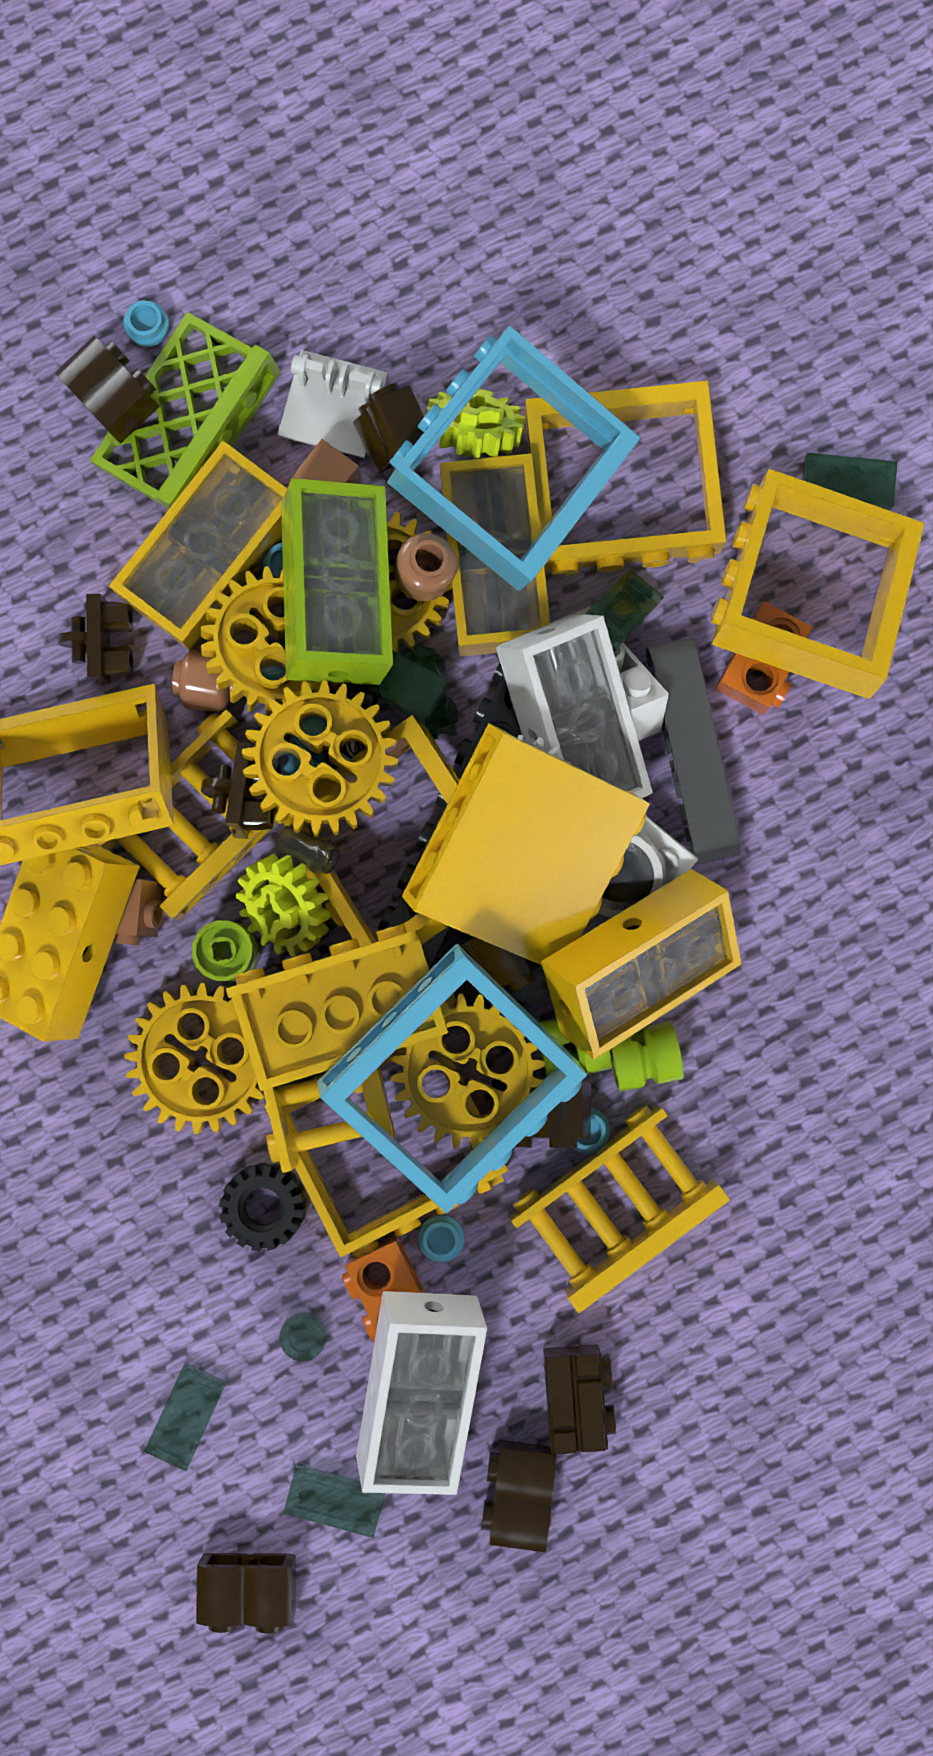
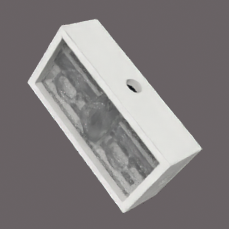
[496,614,653,798]
[356,1291,487,1495]

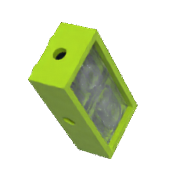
[281,478,393,685]

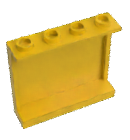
[402,723,650,965]

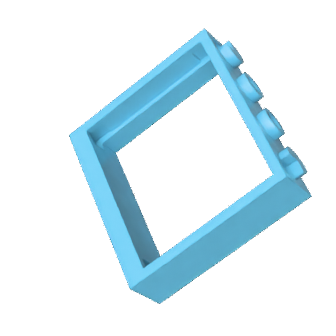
[387,325,640,592]
[317,944,587,1213]

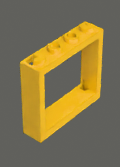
[524,381,726,577]
[711,469,925,699]
[0,683,174,866]
[281,715,460,947]
[264,1038,508,1258]

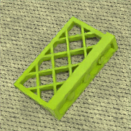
[90,312,281,510]

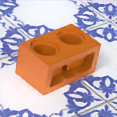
[715,601,813,715]
[342,1235,425,1343]

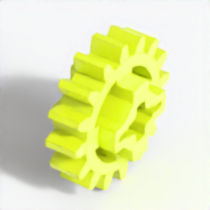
[426,389,525,458]
[236,854,331,956]

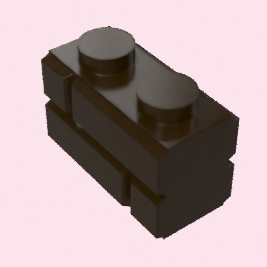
[543,1344,616,1455]

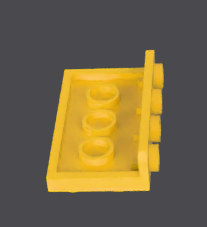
[226,924,448,1091]

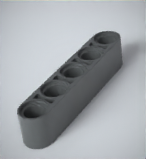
[646,637,740,865]

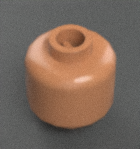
[393,533,457,601]
[172,650,232,712]

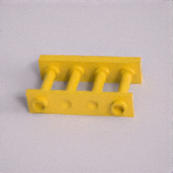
[97,710,278,921]
[263,1066,398,1173]
[510,1104,730,1314]

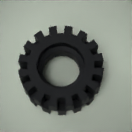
[219,1162,307,1251]

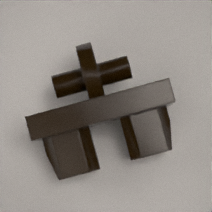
[58,594,134,684]
[201,742,281,839]

